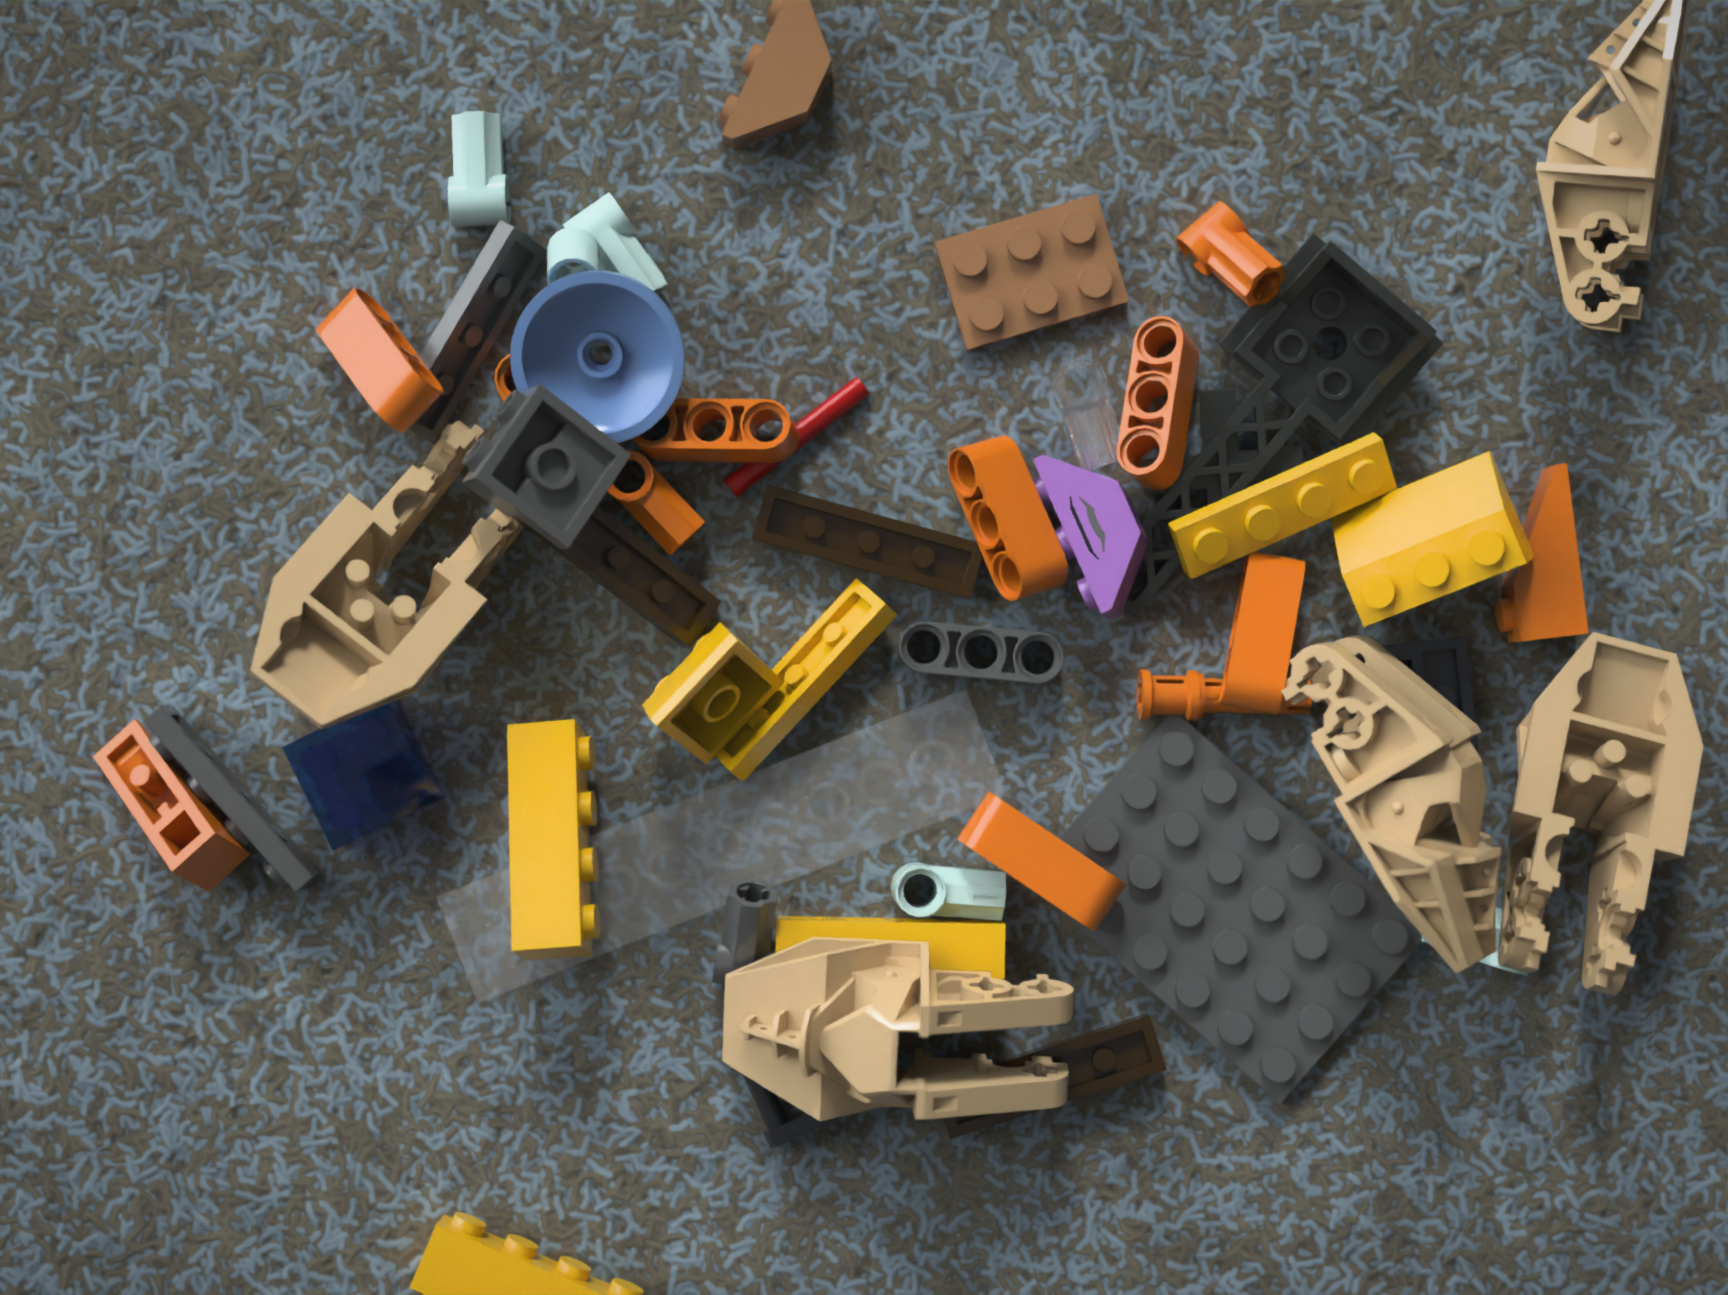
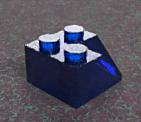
[282,700,446,850]

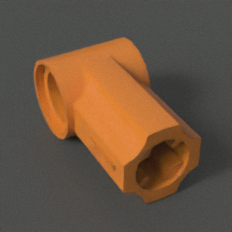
[1175,201,1287,307]
[608,450,706,556]

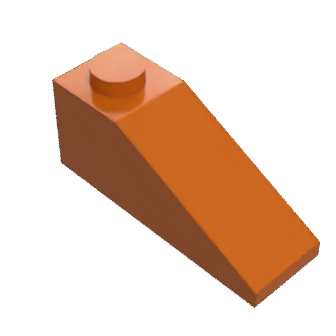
[1495,463,1589,643]
[93,719,251,892]

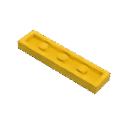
[1167,432,1397,579]
[716,578,897,782]

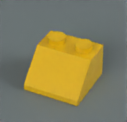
[642,622,784,765]

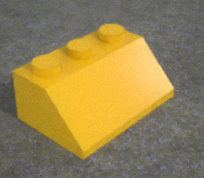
[1331,451,1535,627]

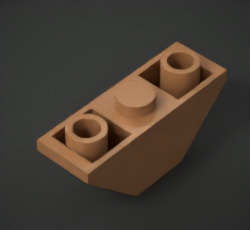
[717,0,832,149]

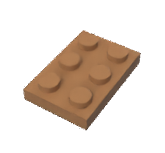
[934,193,1129,352]

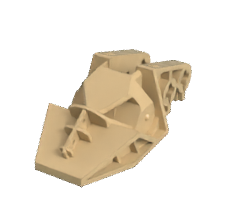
[1536,0,1688,333]
[250,420,524,729]
[1498,632,1704,996]
[1281,635,1503,974]
[722,937,1074,1122]

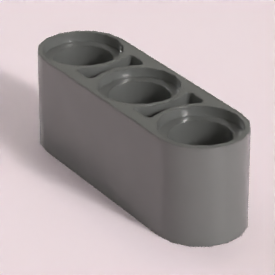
[898,621,1064,683]

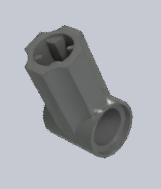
[712,877,779,985]

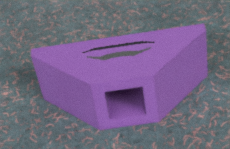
[1032,455,1149,620]

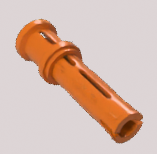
[1136,669,1312,721]

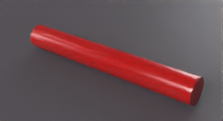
[723,376,870,497]

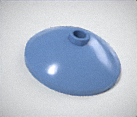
[510,270,685,443]

